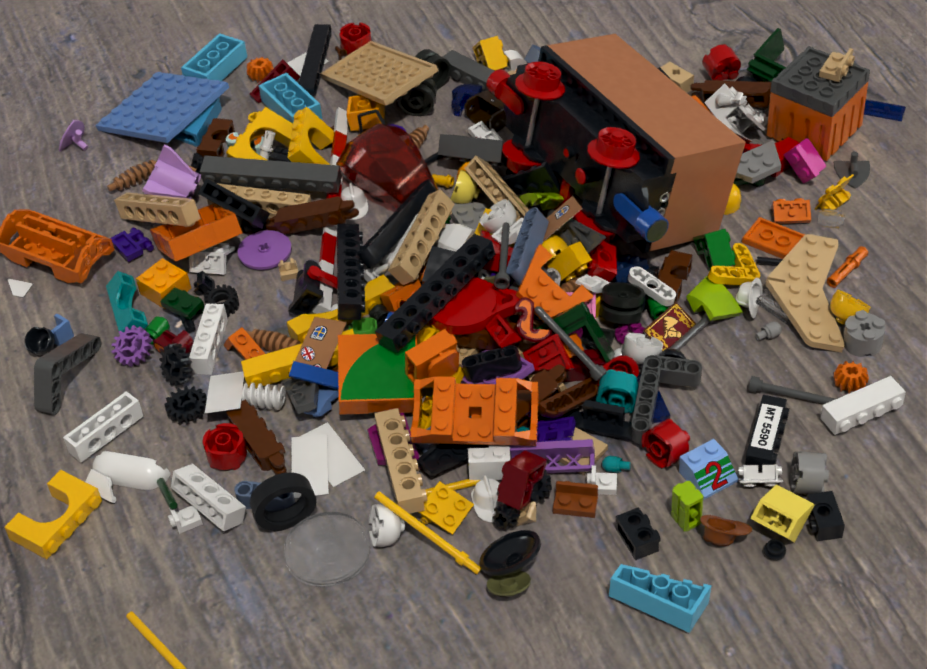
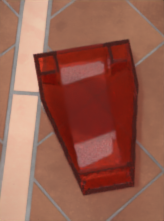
[336,123,438,209]

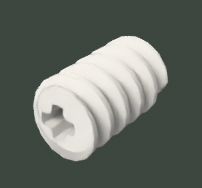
[242,383,286,410]

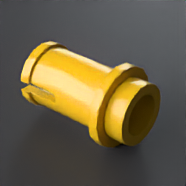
[431,174,454,188]

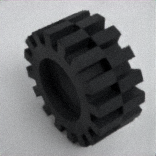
[204,284,239,317]

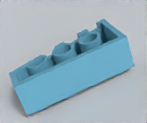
[609,564,712,633]

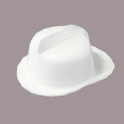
[341,183,368,220]
[736,278,762,319]
[471,475,504,522]

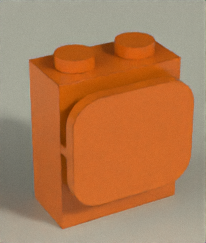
[405,329,459,384]

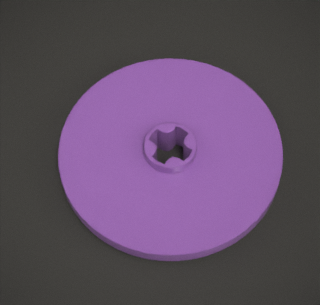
[238,230,292,270]

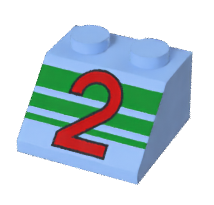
[679,439,738,500]

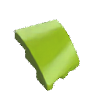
[519,192,564,211]
[686,275,743,321]

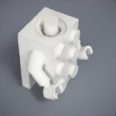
[704,84,768,138]

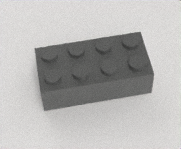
[438,134,507,166]

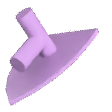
[59,120,88,152]

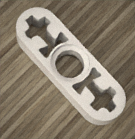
[628,267,676,306]

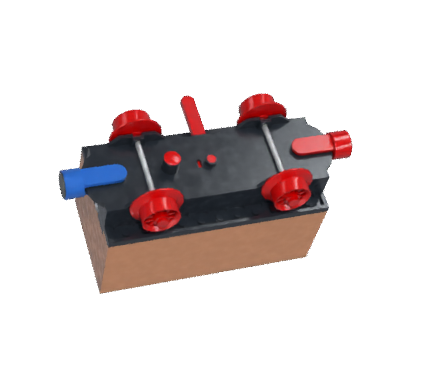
[486,34,746,253]

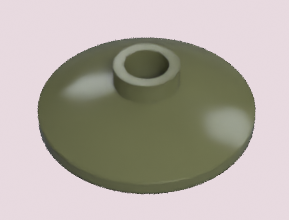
[487,571,531,597]

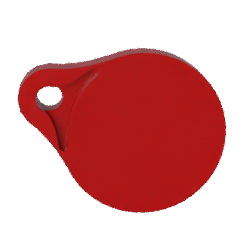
[430,277,519,335]

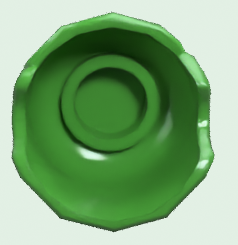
[349,317,378,334]

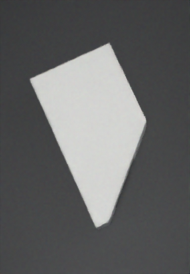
[85,469,116,503]

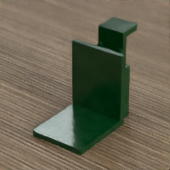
[747,28,787,82]
[533,302,615,363]

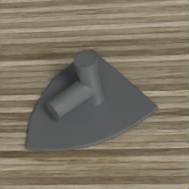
[834,151,870,188]

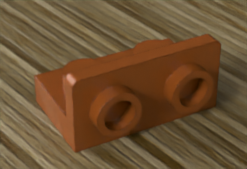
[553,481,598,518]

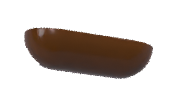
[538,377,599,419]

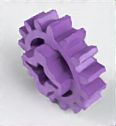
[111,325,153,367]

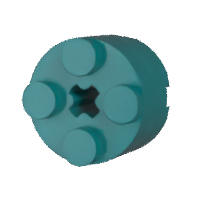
[596,369,639,413]

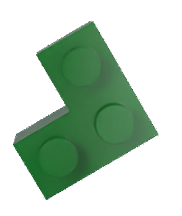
[693,229,736,271]

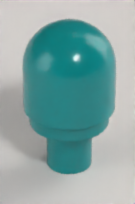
[602,456,631,473]

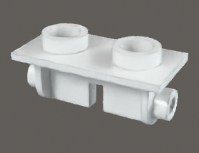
[738,464,783,487]

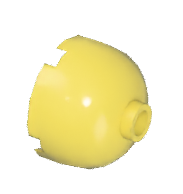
[451,170,480,204]

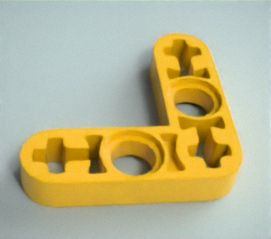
[708,243,761,285]

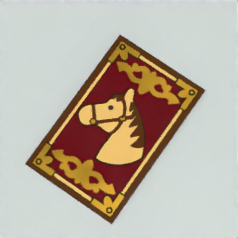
[643,302,696,352]

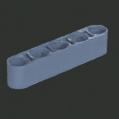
[506,207,549,286]

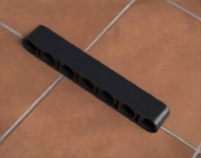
[299,24,332,96]
[357,179,437,269]

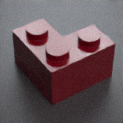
[497,450,547,510]

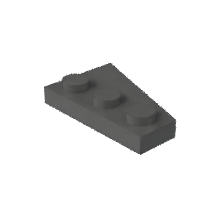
[281,377,319,414]

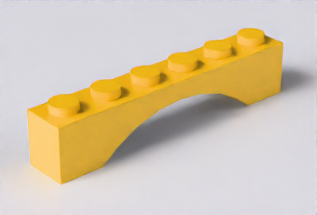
[287,274,395,344]

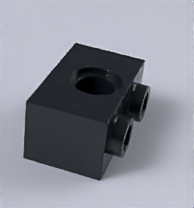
[806,491,845,541]

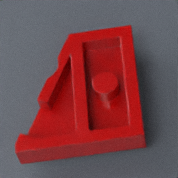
[523,334,574,371]

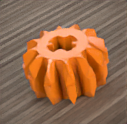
[247,57,274,82]
[833,360,869,394]

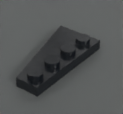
[501,161,561,195]

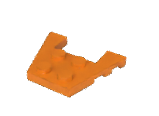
[516,244,594,322]

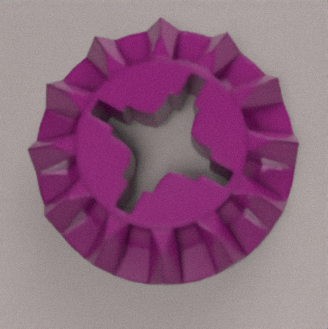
[615,323,646,344]

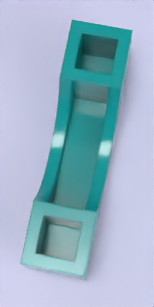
[106,271,148,332]

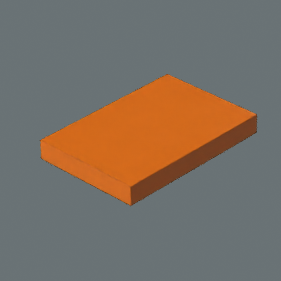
[742,217,805,259]

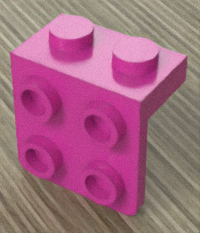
[784,139,826,184]

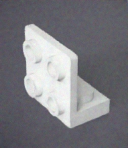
[189,243,235,275]

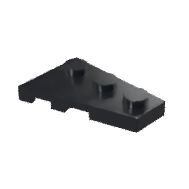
[417,444,489,477]

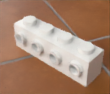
[820,376,906,435]

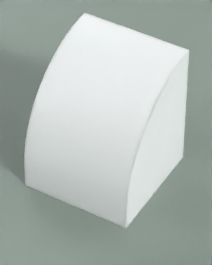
[503,50,527,71]

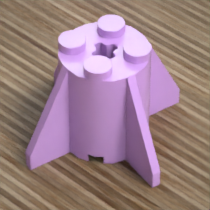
[142,144,201,199]

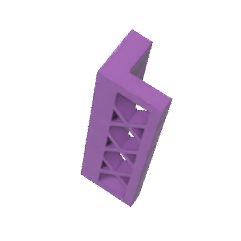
[510,439,595,473]

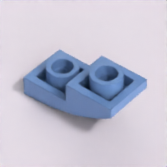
[304,386,339,417]

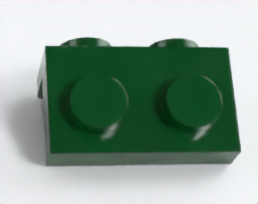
[160,287,205,320]

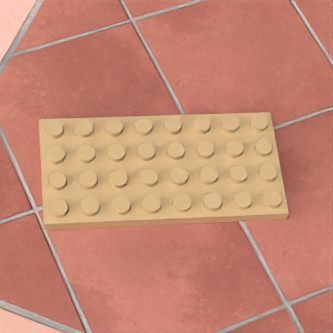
[320,41,439,106]

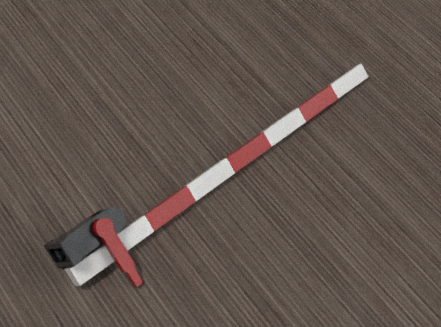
[288,107,348,316]

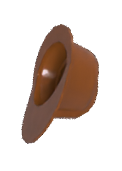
[700,515,752,546]

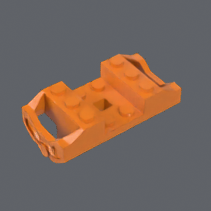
[0,209,115,284]
[410,376,539,446]

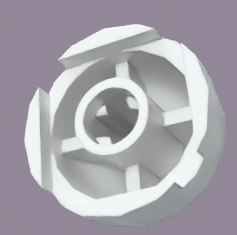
[480,199,517,234]
[623,333,663,367]
[369,504,405,547]

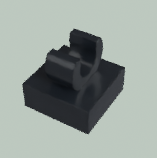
[194,271,215,296]

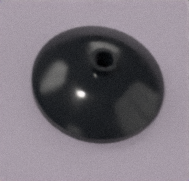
[479,530,541,576]

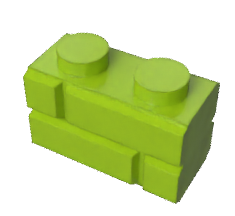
[671,481,704,532]

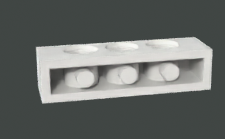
[189,304,228,375]
[63,391,143,463]
[171,464,246,531]

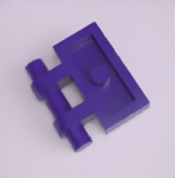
[110,228,154,262]
[537,416,576,442]

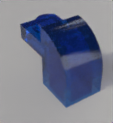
[451,84,482,117]

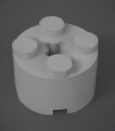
[843,310,885,357]
[790,451,829,495]

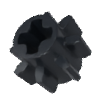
[492,504,520,531]

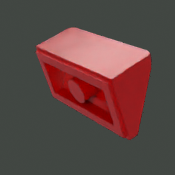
[485,313,522,348]

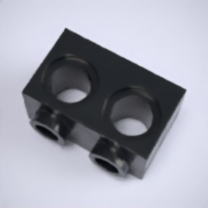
[616,507,661,561]

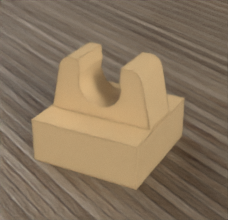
[278,258,298,281]

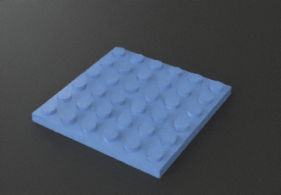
[96,72,230,143]

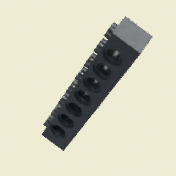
[337,224,365,320]
[375,234,496,353]

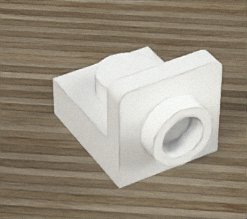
[587,465,617,495]
[168,506,203,534]

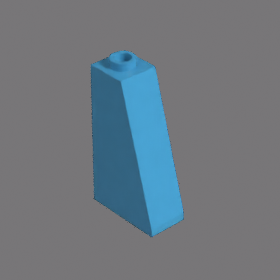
[174,97,222,147]

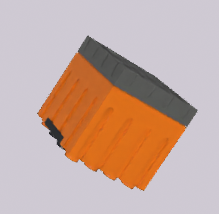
[767,46,870,161]

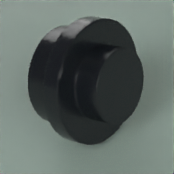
[764,539,786,560]

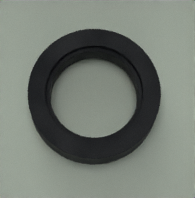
[250,473,316,531]

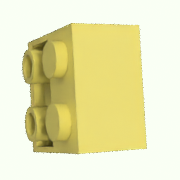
[750,484,815,543]

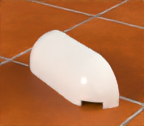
[92,451,170,490]

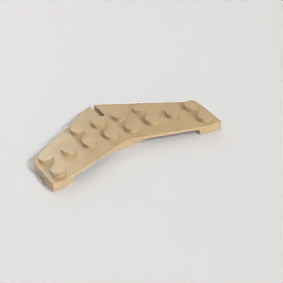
[766,234,844,353]

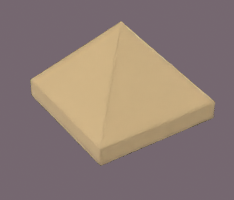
[516,501,536,526]

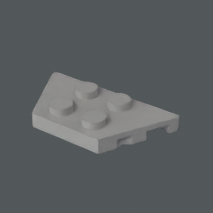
[735,140,781,183]
[451,203,488,234]

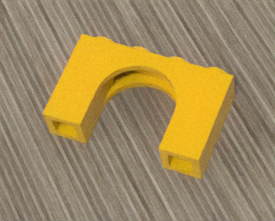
[226,107,293,160]
[288,107,334,165]
[4,470,102,559]

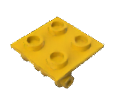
[815,174,854,214]
[418,481,474,535]

